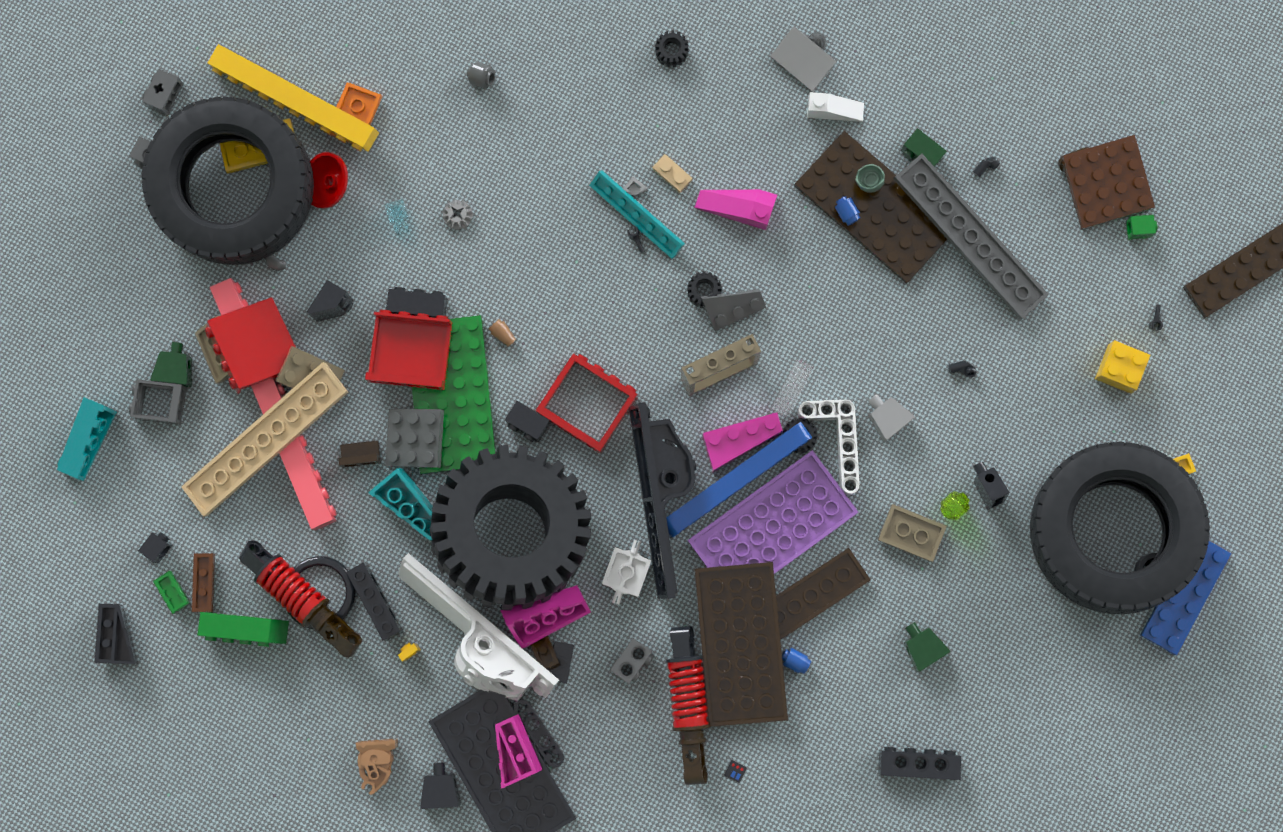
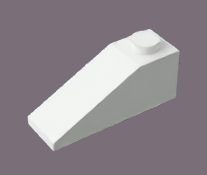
[807,92,864,122]

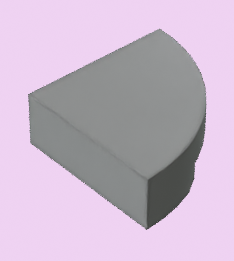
[623,176,648,196]

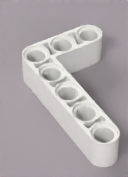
[797,400,860,496]

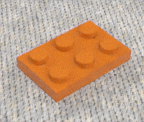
[326,82,382,144]

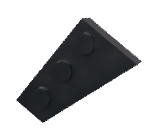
[94,603,138,664]

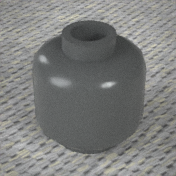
[467,62,496,89]

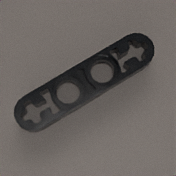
[514,700,564,767]

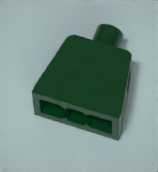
[150,342,192,388]
[904,622,951,672]

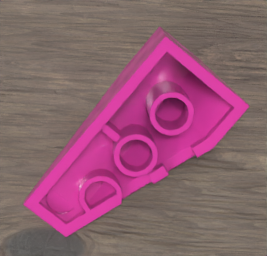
[695,189,777,230]

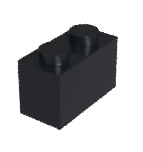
[505,401,551,442]

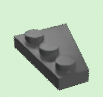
[701,289,766,331]

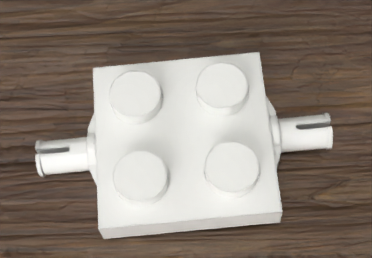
[602,540,652,605]

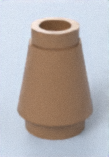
[489,319,516,347]

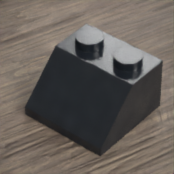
[307,280,353,322]

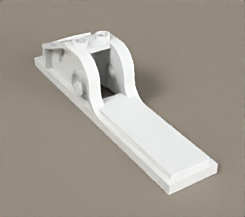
[398,553,559,701]

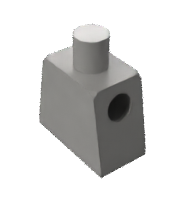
[868,394,915,443]

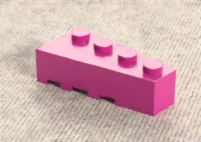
[702,412,783,472]
[501,585,591,649]

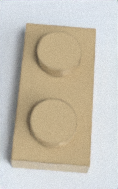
[652,154,693,193]

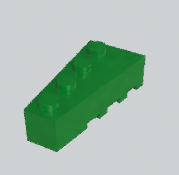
[197,612,289,647]

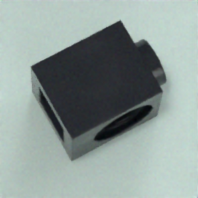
[138,532,173,564]

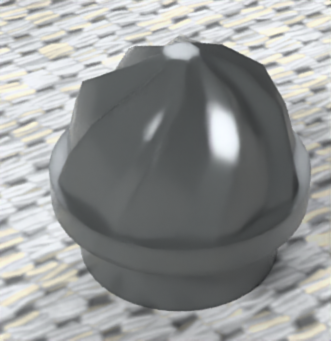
[808,32,826,49]

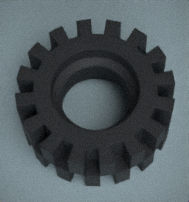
[655,30,689,67]
[687,271,722,308]
[782,418,818,454]

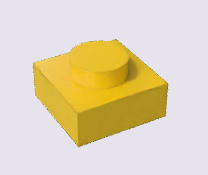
[1173,453,1196,474]
[398,643,421,661]

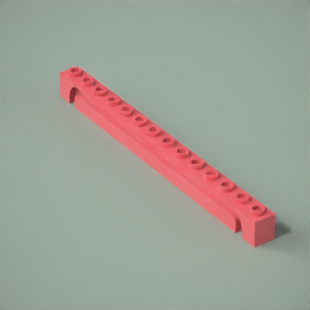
[210,278,337,531]

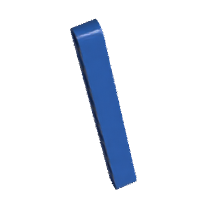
[666,422,812,538]

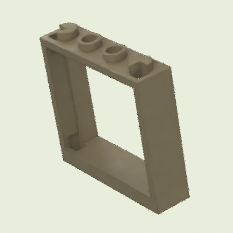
[681,334,761,396]

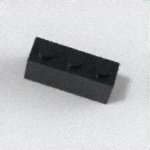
[386,287,448,318]

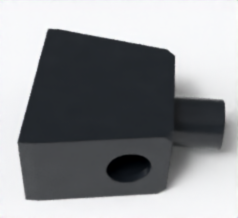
[973,462,1010,510]
[420,762,461,809]

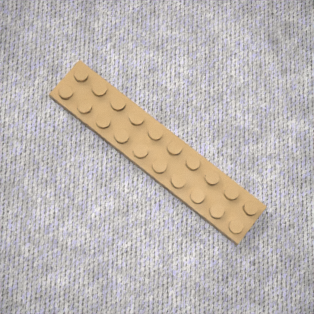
[181,362,348,517]

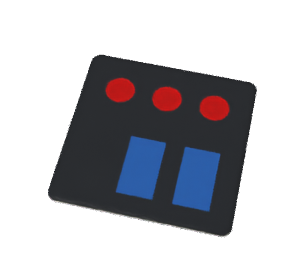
[724,760,747,783]

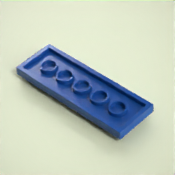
[1140,541,1231,655]

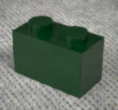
[901,128,947,167]

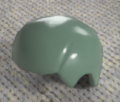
[856,164,885,193]

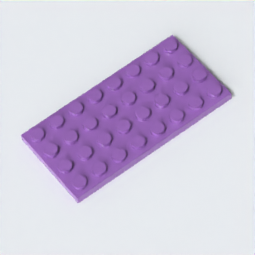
[688,450,859,574]

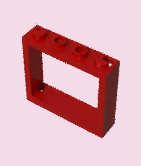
[535,353,638,454]

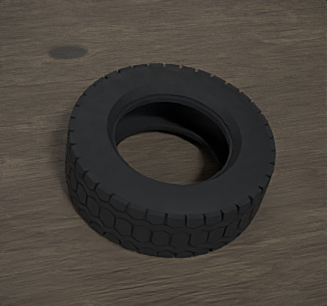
[142,97,314,265]
[1030,442,1210,614]

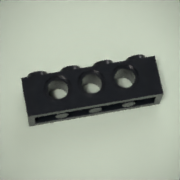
[346,562,404,641]
[878,747,961,780]

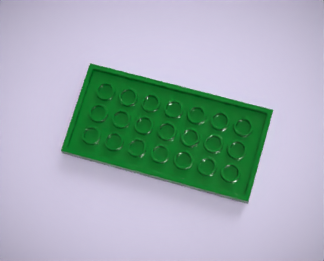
[412,315,496,475]

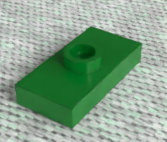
[153,571,191,614]

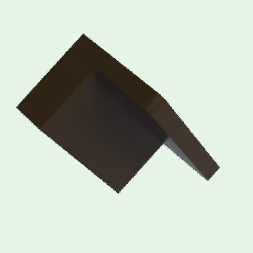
[338,441,381,468]

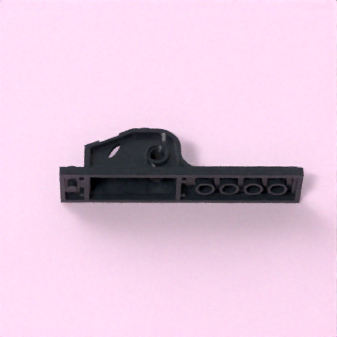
[628,402,696,599]

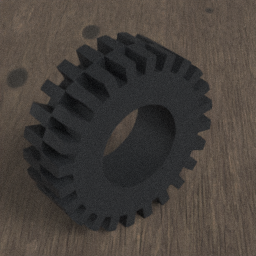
[430,445,591,611]

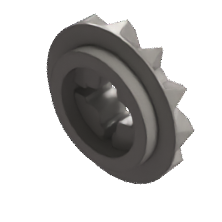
[443,200,473,229]

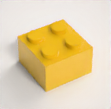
[1095,340,1150,394]

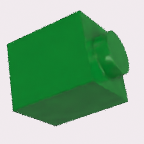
[1126,215,1158,240]

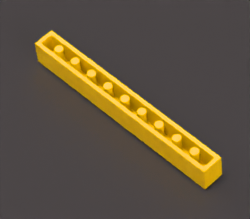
[207,44,379,152]

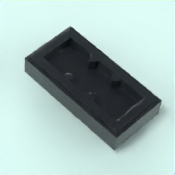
[549,641,574,684]

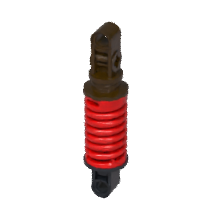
[239,540,362,658]
[666,626,710,785]

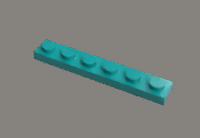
[589,170,685,259]

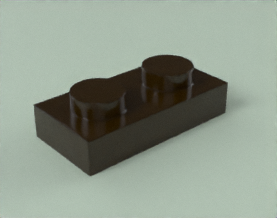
[531,635,560,671]

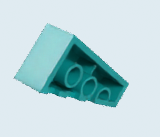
[57,397,117,481]
[368,468,433,541]

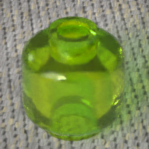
[940,491,970,520]

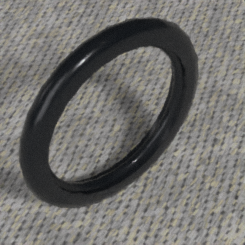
[286,556,356,629]

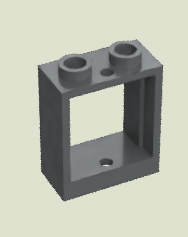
[129,379,187,425]

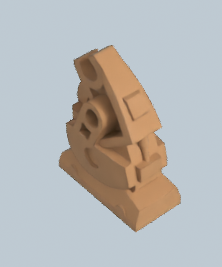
[355,738,398,795]

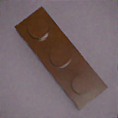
[192,553,215,612]

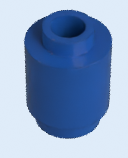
[834,196,861,226]
[782,647,811,674]

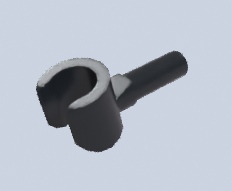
[627,226,645,253]
[1149,304,1163,330]

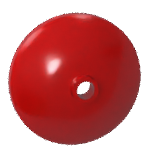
[310,152,348,209]

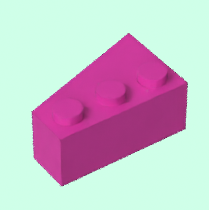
[495,714,542,789]

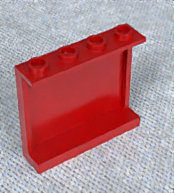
[205,297,296,394]
[365,310,452,390]

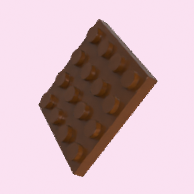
[1061,135,1155,229]

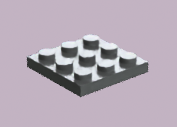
[385,409,444,468]

